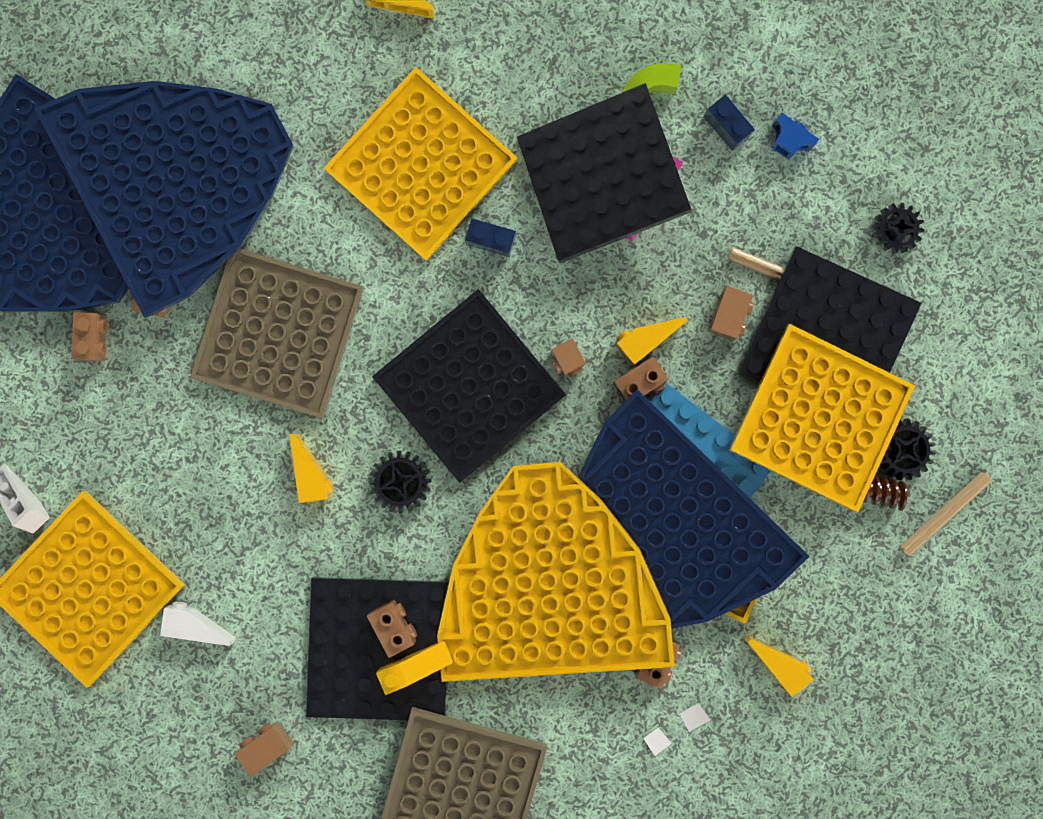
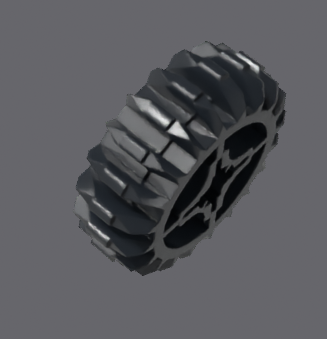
[880,418,936,481]
[369,450,432,513]

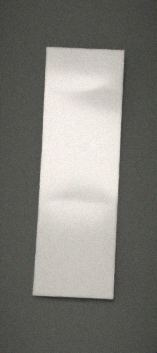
[643,703,710,756]

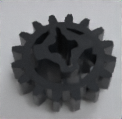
[872,203,925,254]

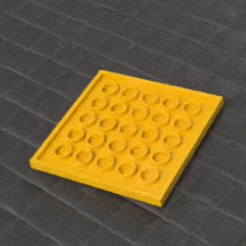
[323,67,518,261]
[729,324,915,512]
[0,491,185,688]

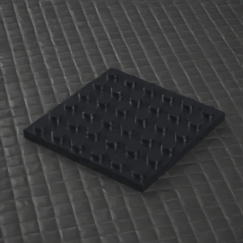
[517,83,692,263]
[737,246,922,382]
[372,289,566,483]
[306,577,449,721]

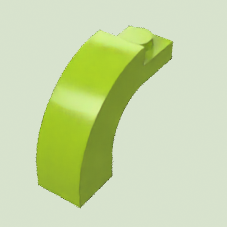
[622,63,681,94]

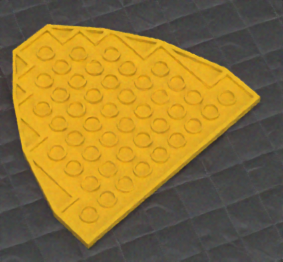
[437,461,675,682]

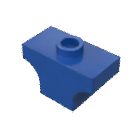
[771,113,819,160]

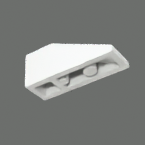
[0,464,50,533]
[160,602,236,646]

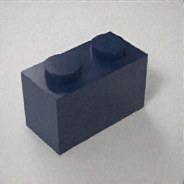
[703,94,755,151]
[465,218,516,258]

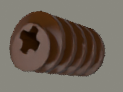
[863,476,908,511]

